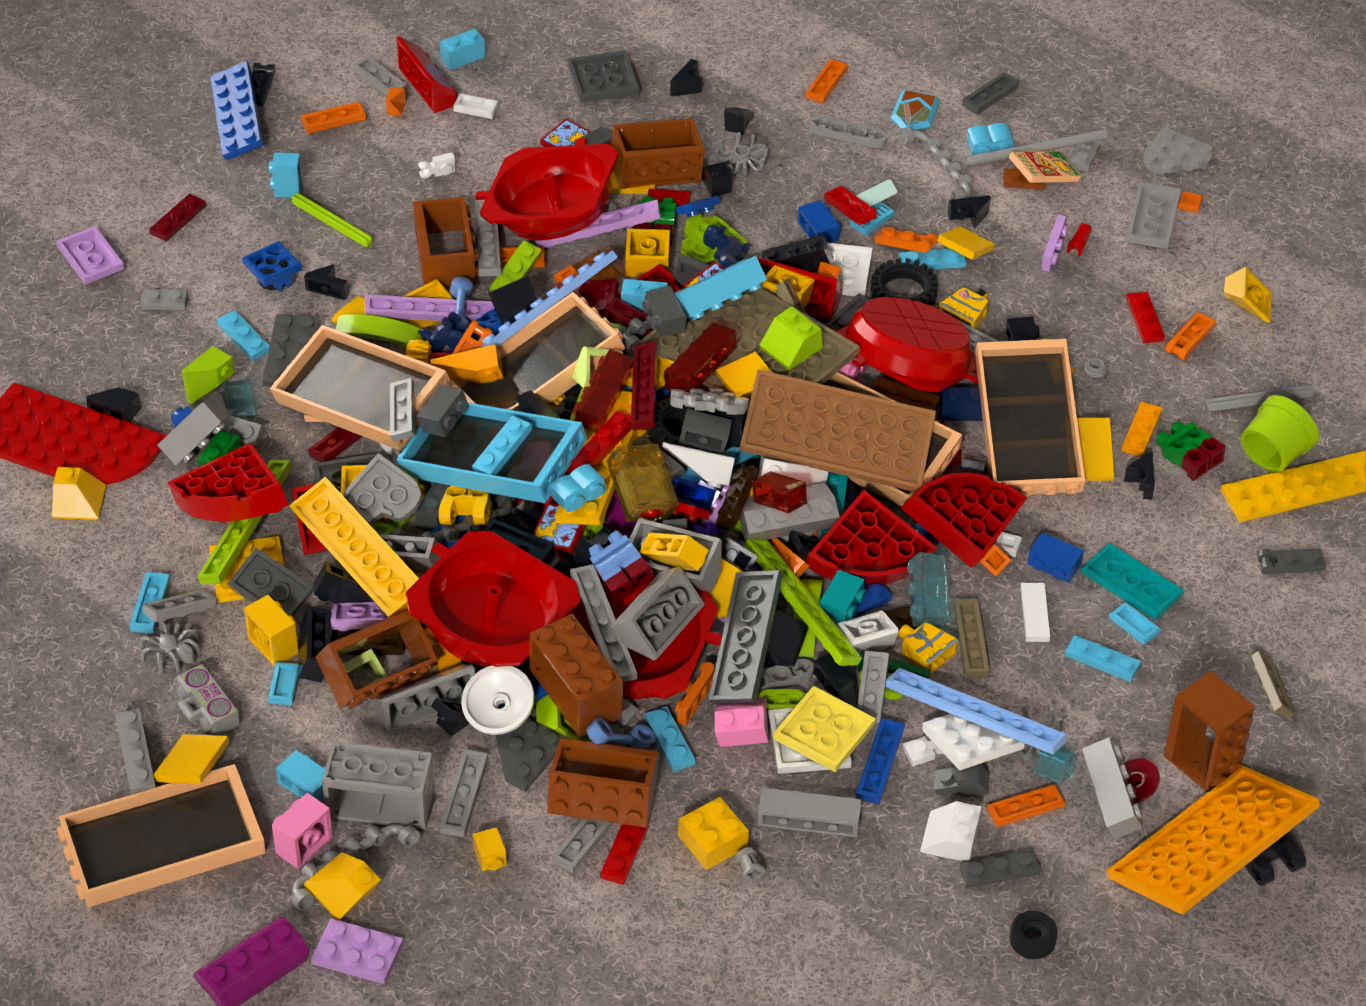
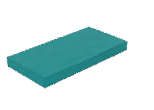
[1081,543,1184,621]

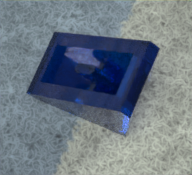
[667,476,716,511]

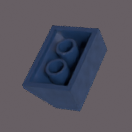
[938,387,1010,421]

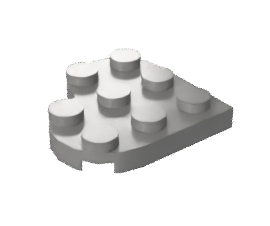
[1143,127,1212,175]
[670,388,749,415]
[343,453,423,526]

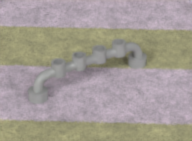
[898,127,972,200]
[292,824,420,911]

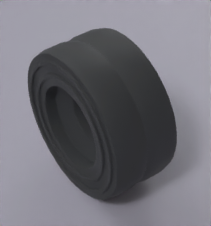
[1010,911,1058,959]

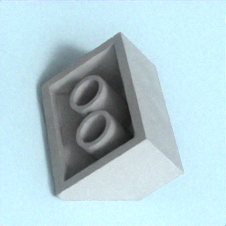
[157,392,229,465]

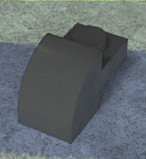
[934,764,989,797]

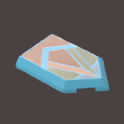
[891,90,940,130]

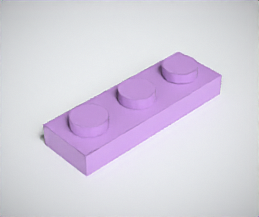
[1041,215,1069,272]

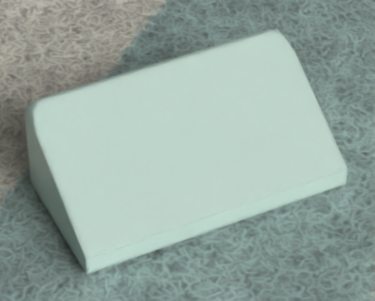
[857,179,897,206]

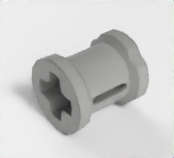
[735,847,765,881]

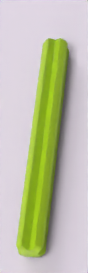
[291,193,373,248]

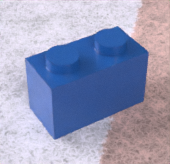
[797,200,841,243]
[1027,532,1084,582]

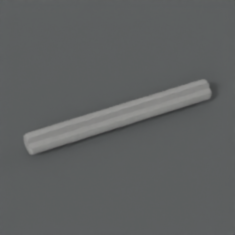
[1206,385,1314,411]

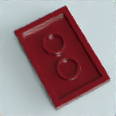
[553,279,619,324]

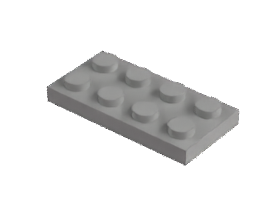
[1126,181,1181,249]

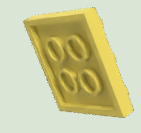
[773,686,876,773]

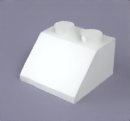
[838,611,898,654]
[920,801,982,862]

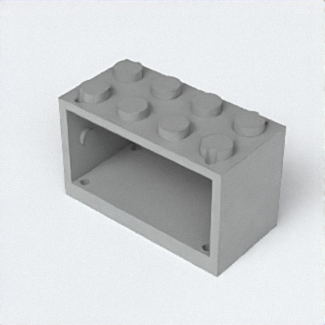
[322,741,435,830]

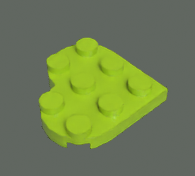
[680,214,748,265]

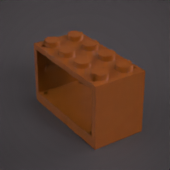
[610,118,705,189]
[413,197,479,288]
[315,610,438,709]
[530,614,623,737]
[1164,671,1255,792]
[547,738,659,827]

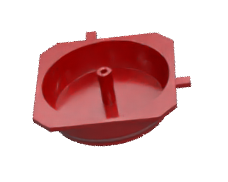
[475,138,619,240]
[835,297,984,393]
[405,531,581,667]
[569,569,722,699]

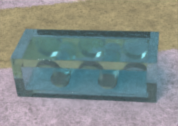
[908,552,949,629]

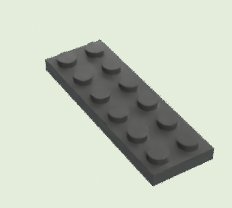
[708,570,783,704]

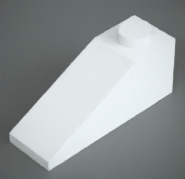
[662,442,735,488]
[757,456,828,488]

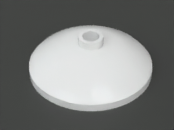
[461,665,535,735]

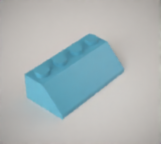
[675,256,767,320]

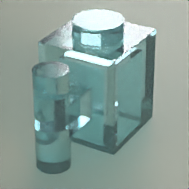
[220,379,256,417]
[1034,748,1077,784]

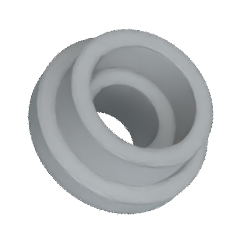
[1084,358,1106,378]

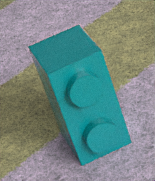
[819,570,866,625]

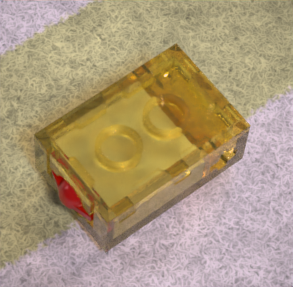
[606,444,679,522]

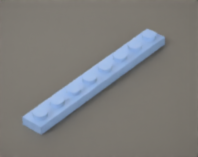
[479,251,618,348]
[886,668,1066,754]

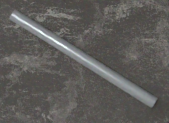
[965,129,1108,166]

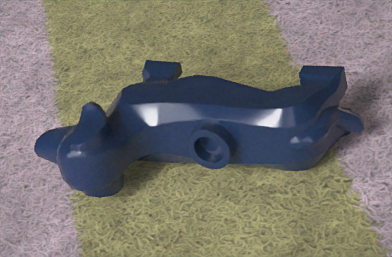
[703,225,751,269]
[418,311,479,353]

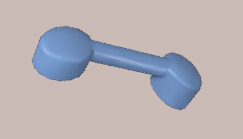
[449,276,473,328]
[587,717,656,750]

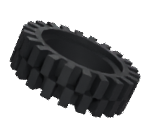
[870,258,938,306]
[647,397,716,461]

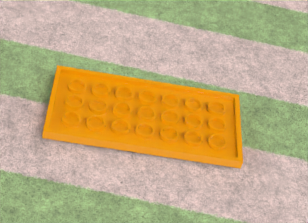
[1106,766,1320,915]

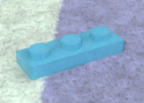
[899,249,966,270]
[216,310,270,361]
[472,416,533,476]
[129,572,170,634]
[1064,635,1141,682]
[644,706,695,772]

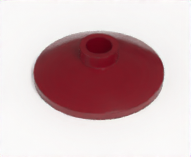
[1124,758,1160,803]

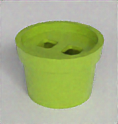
[1240,395,1319,473]

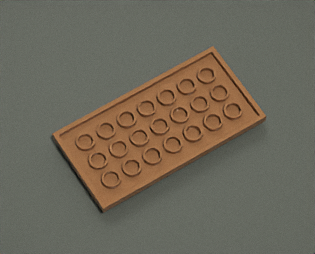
[739,369,936,492]

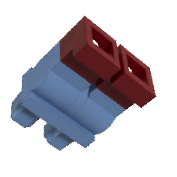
[589,531,656,603]

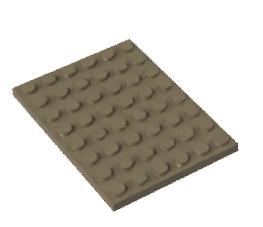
[641,288,860,406]

